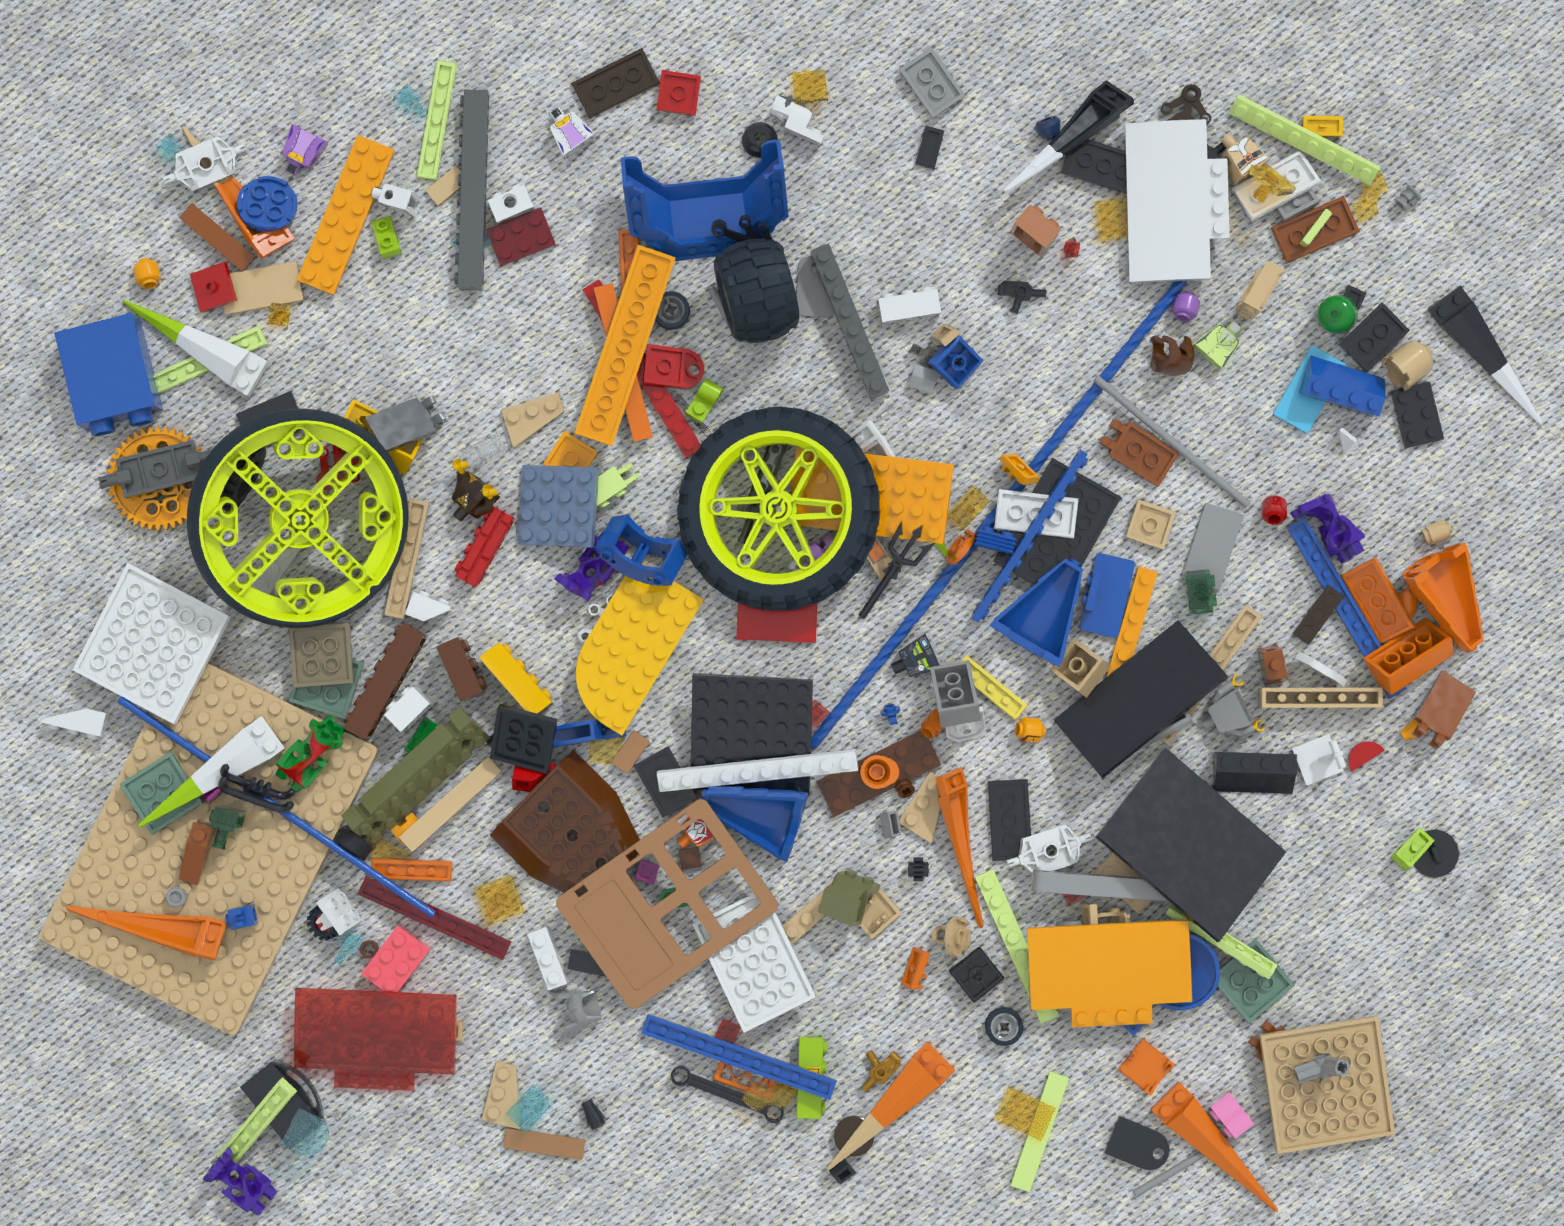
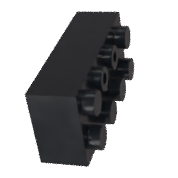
[240,1059,325,1150]

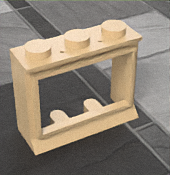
[1235,260,1287,320]

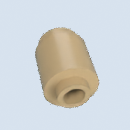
[1421,519,1453,545]

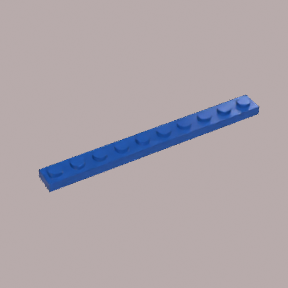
[971,448,1088,623]
[1287,517,1407,699]
[641,1014,837,1100]

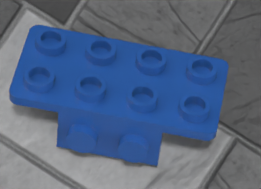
[1079,553,1135,638]

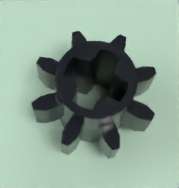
[908,857,929,881]

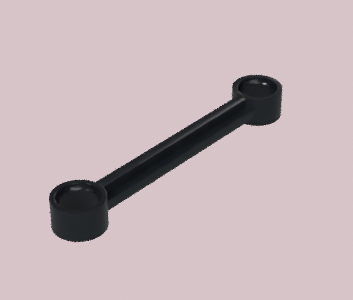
[671,1065,784,1123]

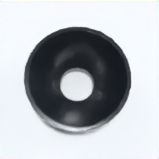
[742,122,778,158]

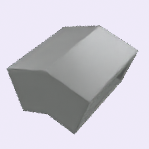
[909,364,939,394]
[880,811,902,838]

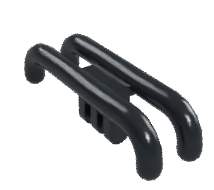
[218,764,296,813]

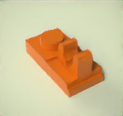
[901,947,930,990]

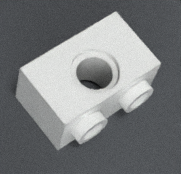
[488,184,535,224]

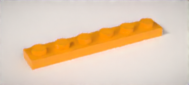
[1106,567,1158,677]

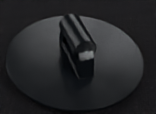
[1414,830,1459,878]

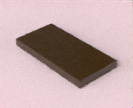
[572,48,660,119]

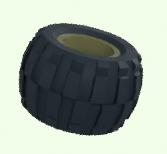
[714,239,800,343]

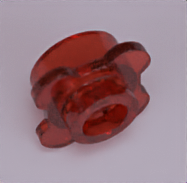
[1063,238,1080,258]

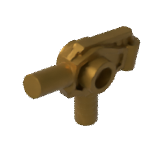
[861,1050,901,1092]

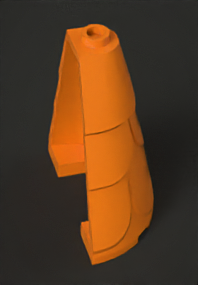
[1402,543,1484,653]

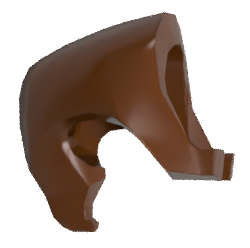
[1150,335,1195,376]

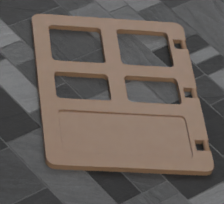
[556,799,778,1009]

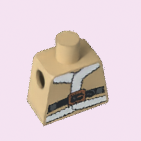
[1220,134,1269,185]

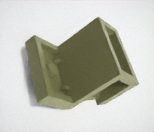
[818,869,880,926]

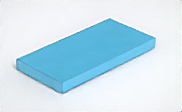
[1272,345,1346,434]

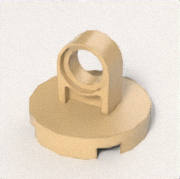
[932,917,971,957]

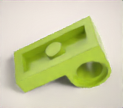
[685,378,723,425]
[1390,827,1435,871]

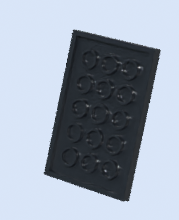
[993,458,1121,585]

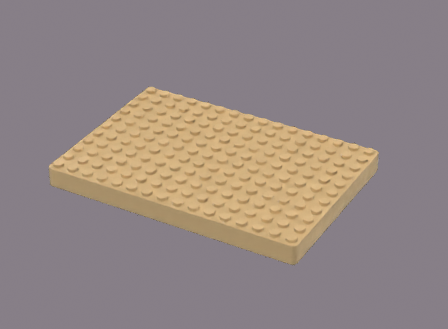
[39,662,380,1035]

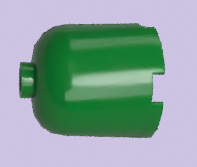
[1317,295,1358,334]

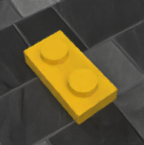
[1302,116,1343,137]

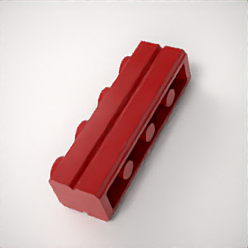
[454,506,515,588]

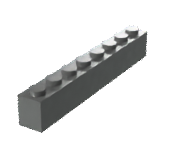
[810,243,889,400]

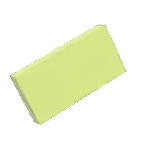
[1299,209,1332,247]

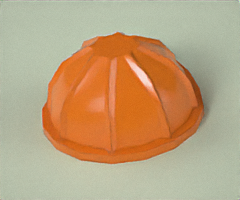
[860,755,899,789]

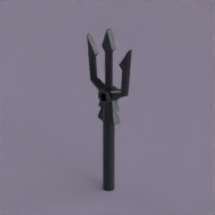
[859,520,935,619]

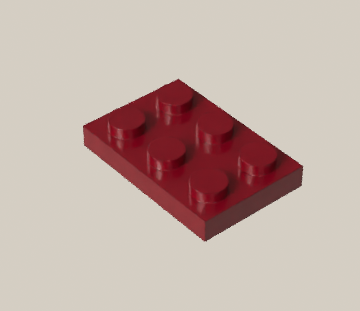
[486,208,556,267]

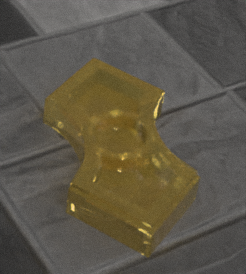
[1352,170,1388,223]
[741,1082,797,1112]

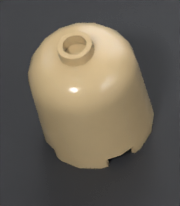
[1382,341,1433,391]

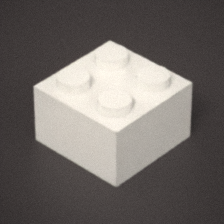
[384,687,434,732]

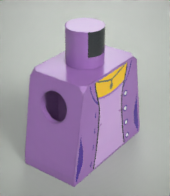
[282,124,328,176]

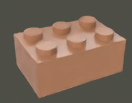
[1010,204,1061,257]

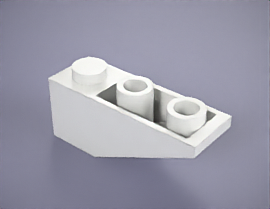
[42,709,110,740]

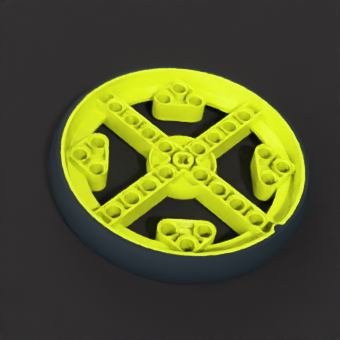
[187,408,409,628]

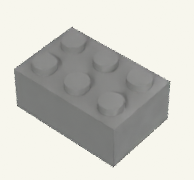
[930,660,981,728]

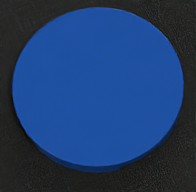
[237,176,298,232]

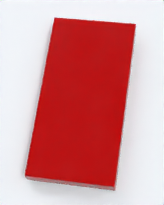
[736,603,818,643]

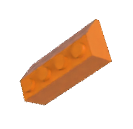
[1363,618,1454,695]

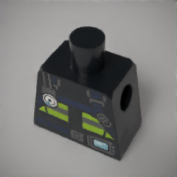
[891,634,940,677]

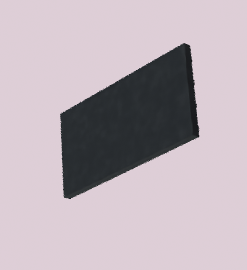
[1054,620,1229,779]

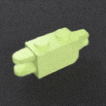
[597,463,640,510]

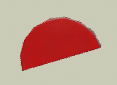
[1348,741,1385,772]

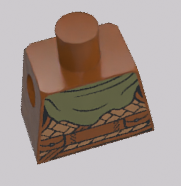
[1257,645,1287,686]

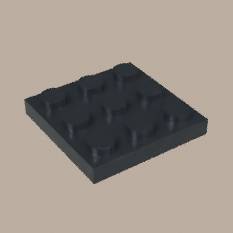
[490,704,558,774]

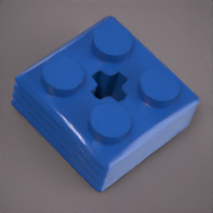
[929,335,983,389]
[974,526,1017,554]

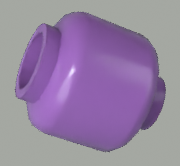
[1172,291,1200,322]

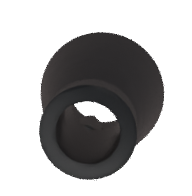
[581,1099,606,1130]

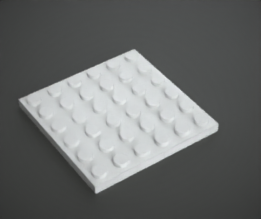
[73,563,231,724]

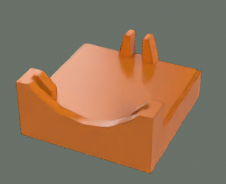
[1117,1038,1175,1096]

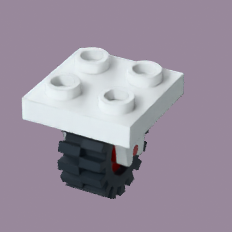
[307,888,362,941]

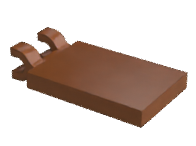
[1098,419,1179,487]
[1412,670,1476,749]

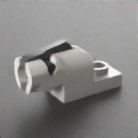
[770,95,824,146]

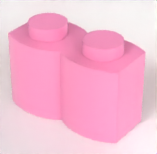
[1209,1092,1254,1139]

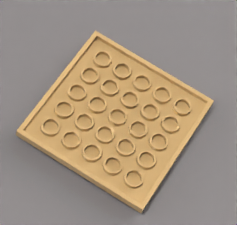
[1259,1015,1395,1154]

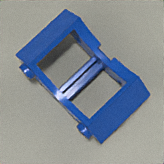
[595,514,688,586]

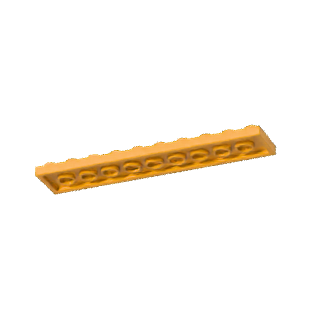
[574,245,676,447]

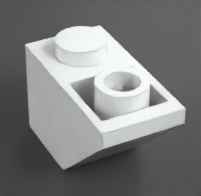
[405,590,453,622]

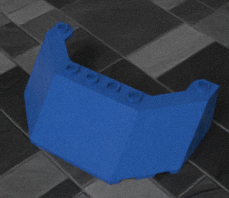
[621,139,789,261]

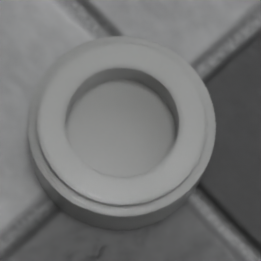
[166,887,187,907]

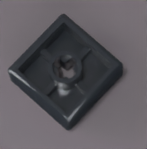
[949,947,1004,1003]

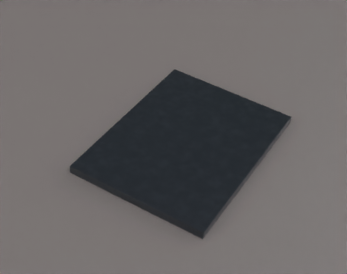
[1095,748,1286,942]

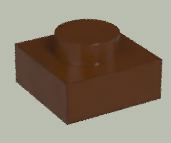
[679,847,701,870]

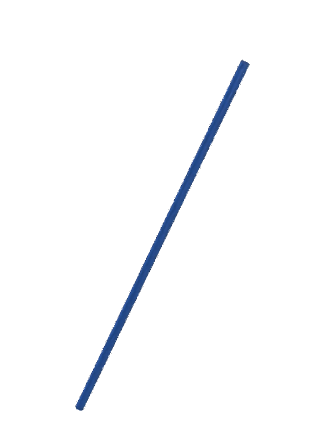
[117,696,436,918]

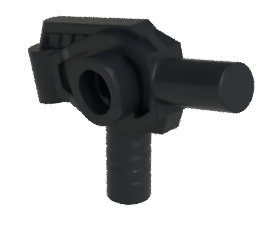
[997,280,1047,315]

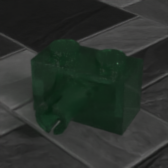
[1185,569,1217,615]
[209,806,246,850]

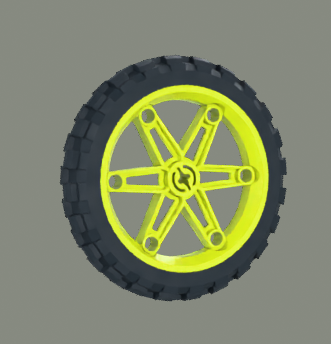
[677,406,880,611]

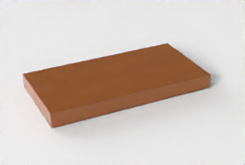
[1271,196,1360,264]

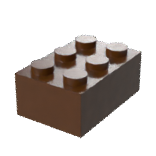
[436,637,487,702]

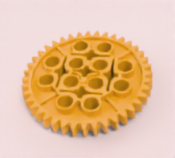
[106,426,202,531]

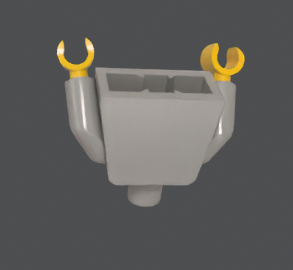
[1202,674,1265,737]

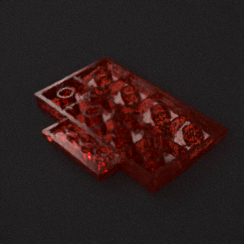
[294,988,457,1091]

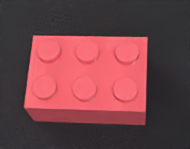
[361,924,432,998]

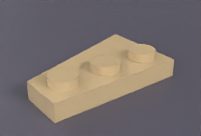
[501,393,564,448]
[899,772,941,843]
[482,1061,521,1130]

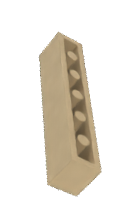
[1258,688,1383,708]

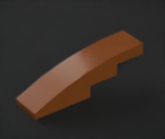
[179,203,255,272]

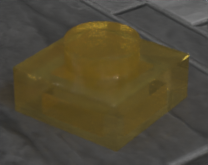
[268,302,291,327]

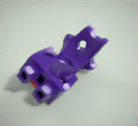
[1290,494,1365,564]
[554,531,629,601]
[203,1147,277,1215]

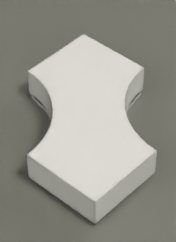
[1295,652,1347,687]

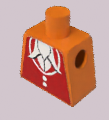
[676,816,715,848]

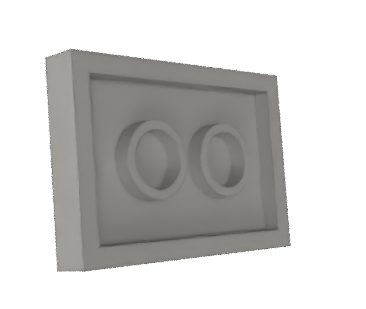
[899,47,965,119]

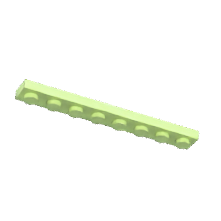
[1228,94,1380,185]
[975,869,1059,1024]

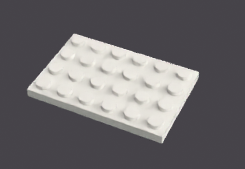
[693,894,817,1033]

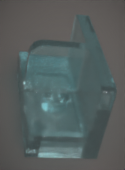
[506,1085,554,1132]

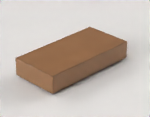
[610,730,650,774]

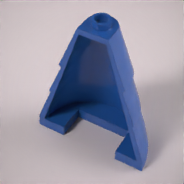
[990,558,1083,667]
[701,786,808,862]

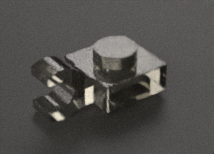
[909,343,937,370]

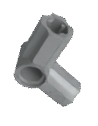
[1293,1053,1350,1084]

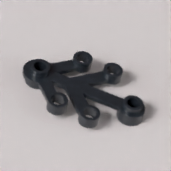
[711,215,784,252]

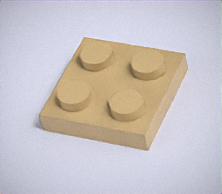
[1125,499,1176,550]

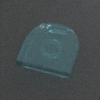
[281,1107,329,1156]

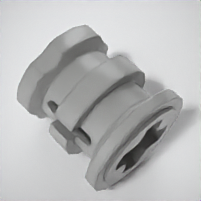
[1394,185,1422,212]

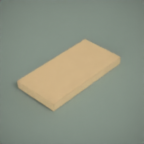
[224,261,304,315]

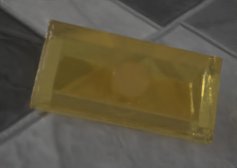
[948,485,990,530]

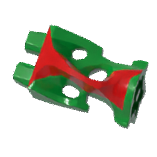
[276,715,346,792]

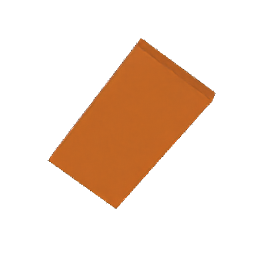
[1341,557,1415,644]

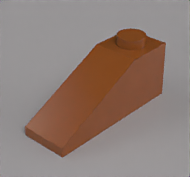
[179,822,217,885]

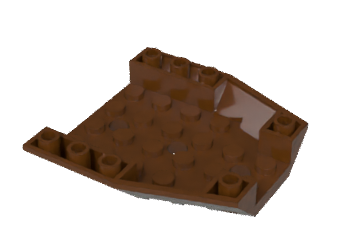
[490,750,640,897]

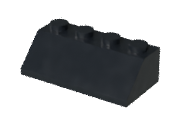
[1213,751,1297,794]

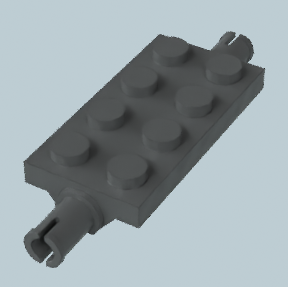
[98,440,212,499]

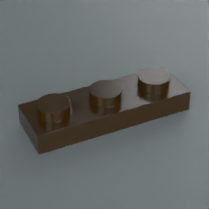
[1293,585,1344,645]

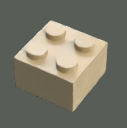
[1050,638,1111,698]

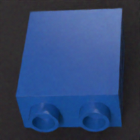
[54,313,163,437]

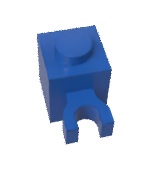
[225,904,258,930]

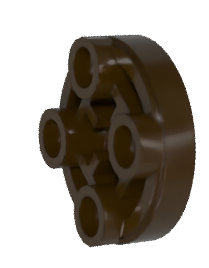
[834,1115,874,1156]

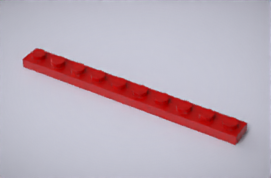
[582,279,700,458]

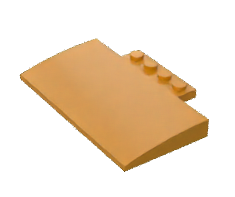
[1027,919,1192,1028]

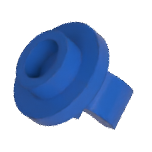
[880,704,900,725]

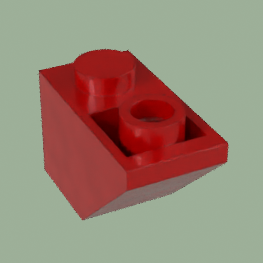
[512,763,556,792]

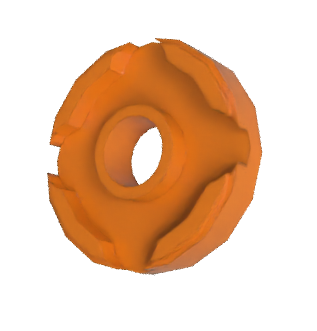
[945,530,976,566]

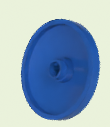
[1159,932,1220,1011]

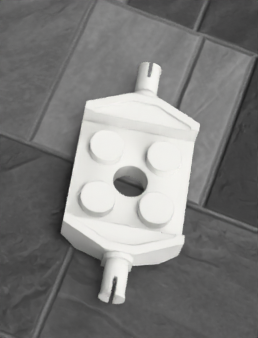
[162,136,247,191]
[1006,824,1092,876]

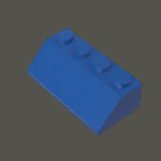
[1299,356,1386,417]

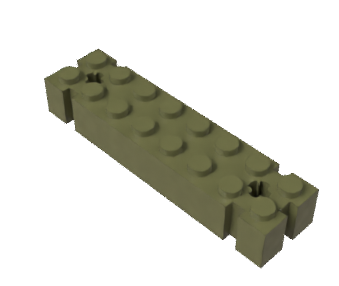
[341,707,490,846]

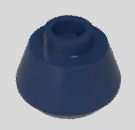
[1034,116,1061,141]

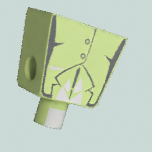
[1192,321,1241,371]

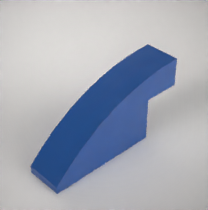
[553,719,627,748]

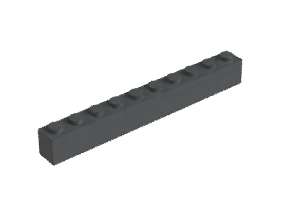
[454,89,489,291]

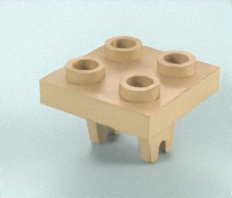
[860,888,902,939]

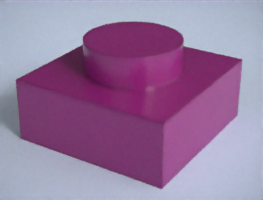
[635,859,660,885]

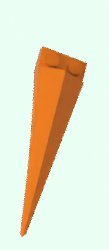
[935,767,984,928]
[66,906,227,961]
[1150,1081,1278,1212]

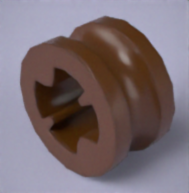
[895,778,915,798]
[360,940,379,958]

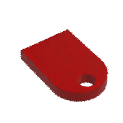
[643,344,704,389]

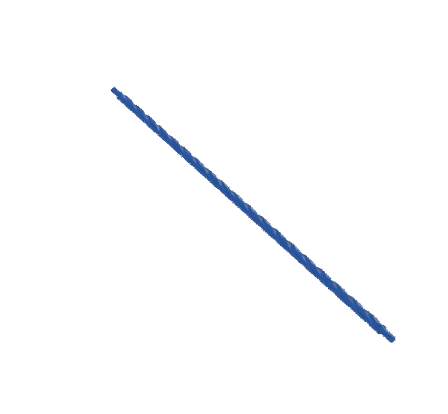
[811,281,1187,752]

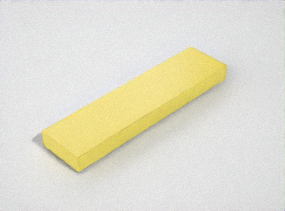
[961,655,1028,721]

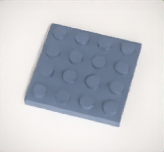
[518,465,599,548]

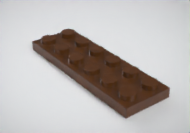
[816,731,941,817]

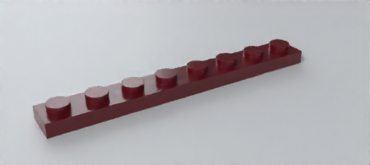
[358,876,512,960]

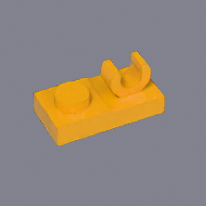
[1000,454,1040,485]

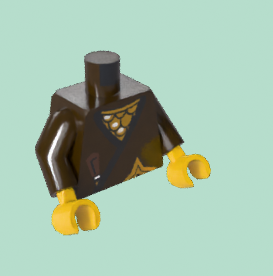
[452,458,500,522]

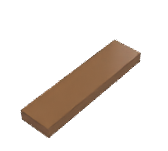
[503,1127,586,1160]

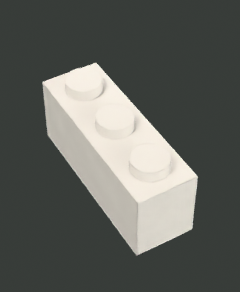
[878,287,941,324]
[527,925,569,991]

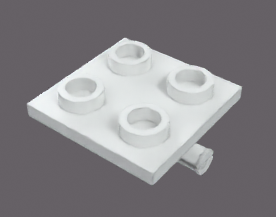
[1291,734,1347,786]

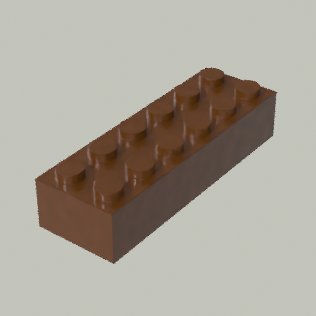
[343,623,429,740]

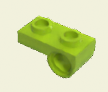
[371,216,402,260]

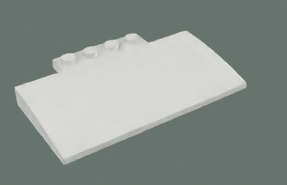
[1125,119,1230,282]

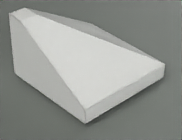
[1336,428,1357,452]

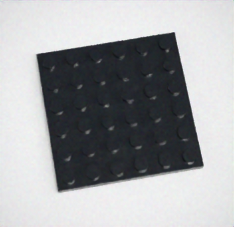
[691,673,813,797]

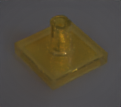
[1247,163,1296,203]
[474,874,526,925]

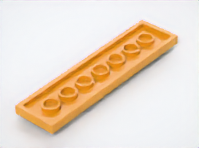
[297,135,395,296]

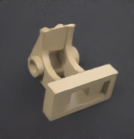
[1081,903,1130,925]

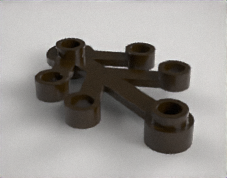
[1161,84,1211,125]

